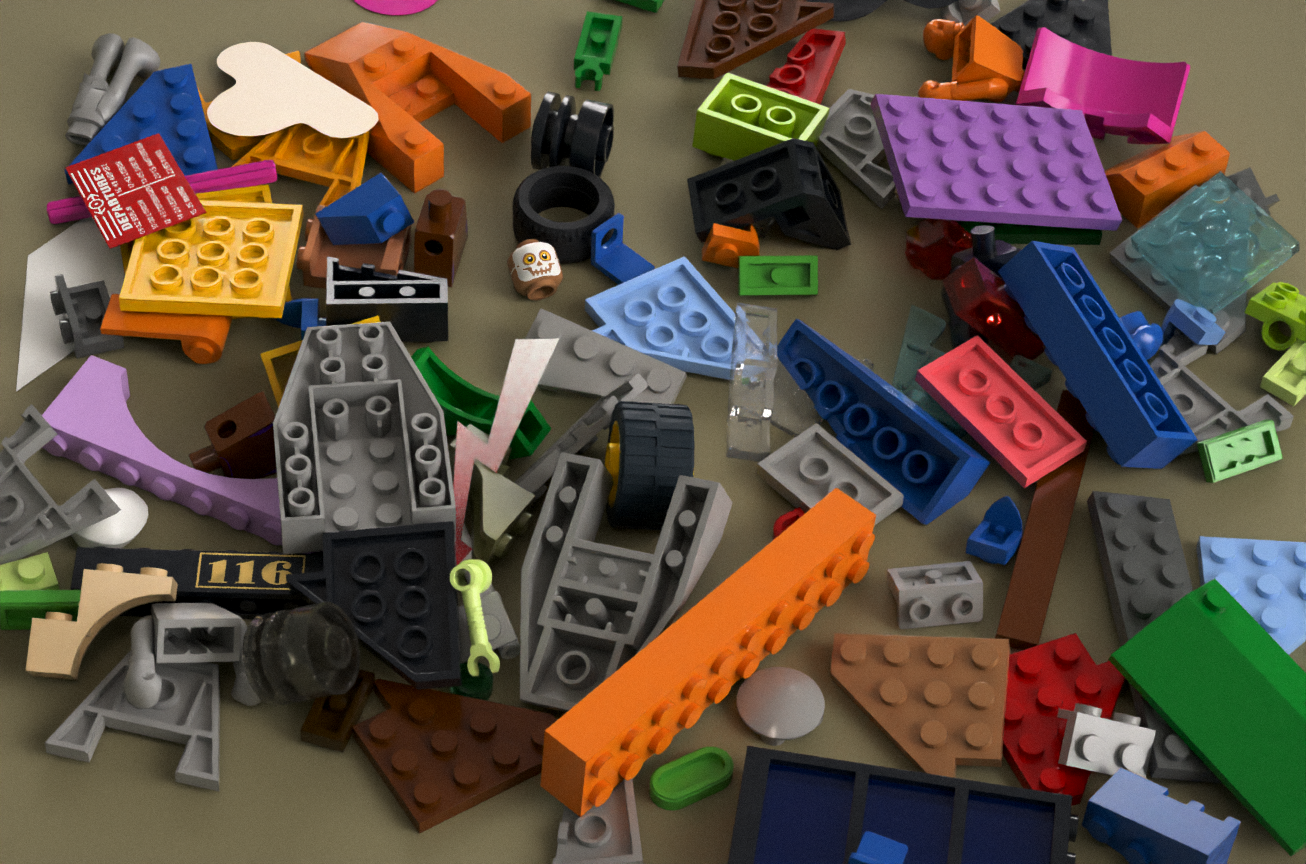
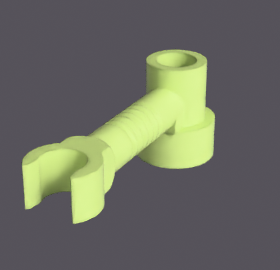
[450,559,500,677]

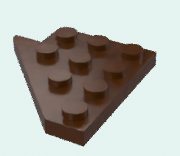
[677,0,834,79]

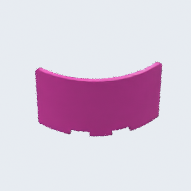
[1016,27,1190,145]

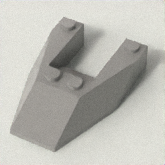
[520,452,732,712]

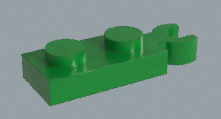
[574,11,623,91]

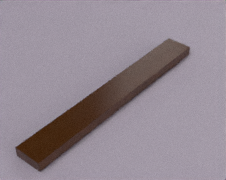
[995,389,1094,650]

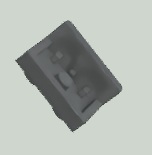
[50,274,124,358]

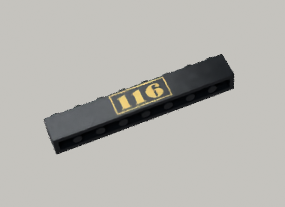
[71,546,331,622]

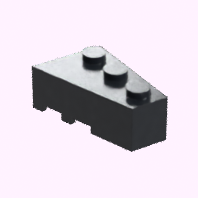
[326,256,448,343]

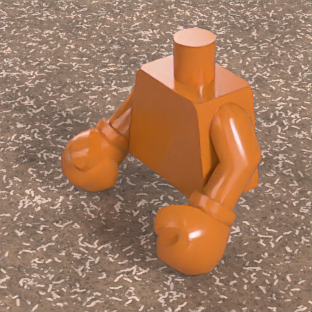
[918,15,1025,103]

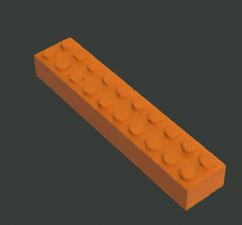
[540,488,876,817]

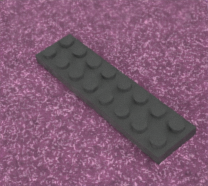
[1087,491,1223,784]

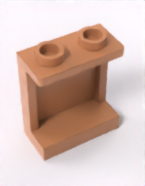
[297,205,411,289]

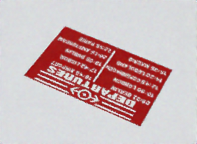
[65,133,207,249]

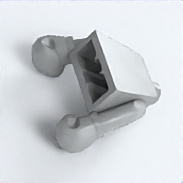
[123,603,273,709]

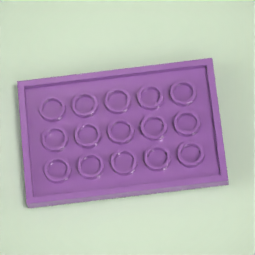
[870,94,1122,231]

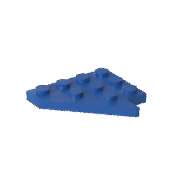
[65,64,218,184]

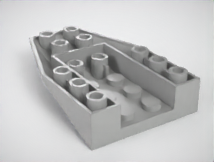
[273,322,456,554]

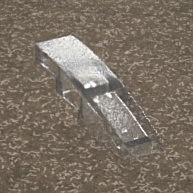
[726,303,777,462]

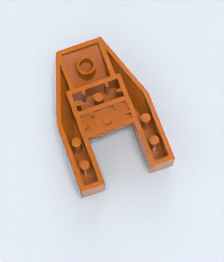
[304,22,531,194]

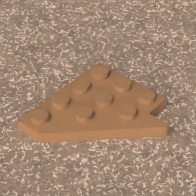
[830,633,1010,778]

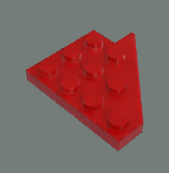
[1002,633,1126,806]

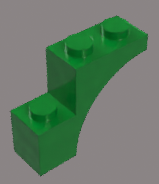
[411,346,552,460]

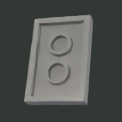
[756,423,904,526]

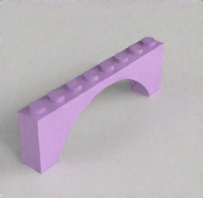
[42,355,323,554]

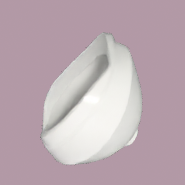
[71,488,149,548]

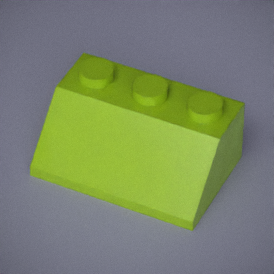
[692,73,830,161]

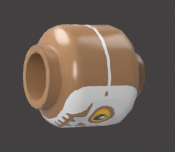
[507,239,563,300]

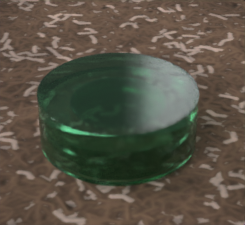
[449,662,493,701]

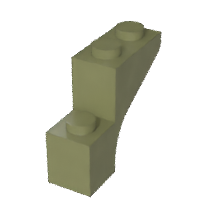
[448,424,535,565]

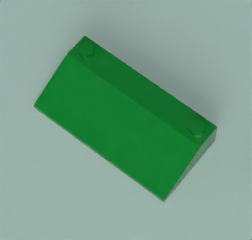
[1108,579,1306,856]

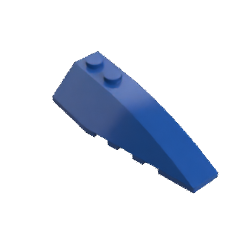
[774,319,991,525]

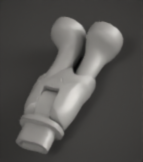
[65,33,160,146]

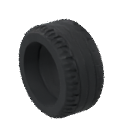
[513,166,615,264]

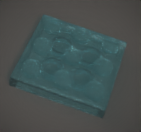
[1131,171,1300,315]

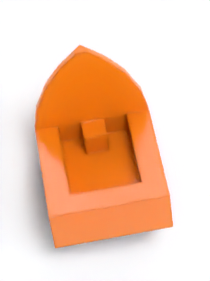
[702,223,760,268]

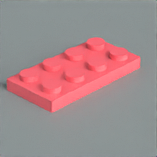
[915,335,1087,488]

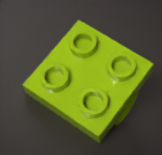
[1244,282,1306,351]

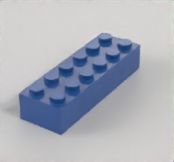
[998,241,1198,469]

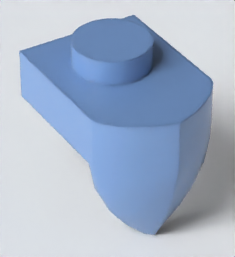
[1161,299,1226,346]

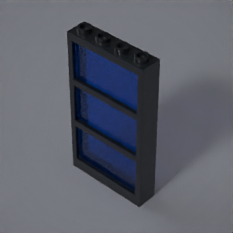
[728,745,1079,864]

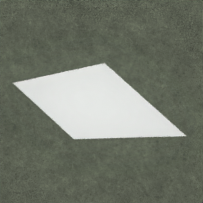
[16,217,125,392]

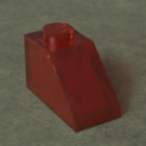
[905,218,972,280]

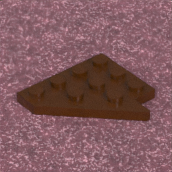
[353,679,557,834]

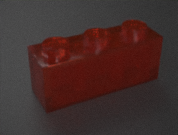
[942,257,1045,366]

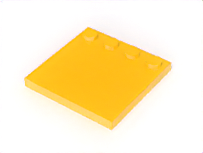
[119,200,303,318]

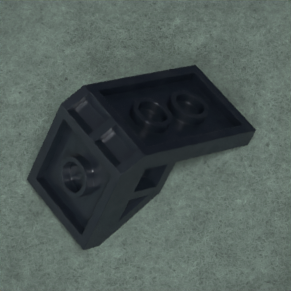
[687,138,851,250]

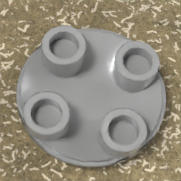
[737,667,825,746]

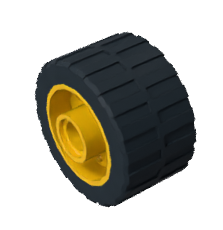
[605,401,695,530]

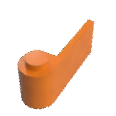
[100,294,232,364]

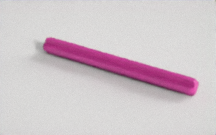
[47,159,277,225]

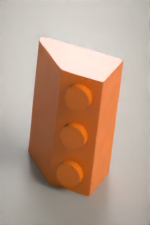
[1104,131,1230,228]

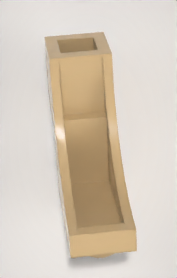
[25,563,178,681]

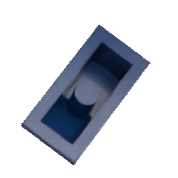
[315,172,414,245]

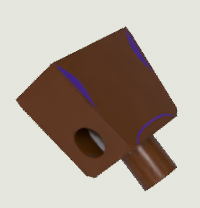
[414,189,468,287]
[188,391,277,479]

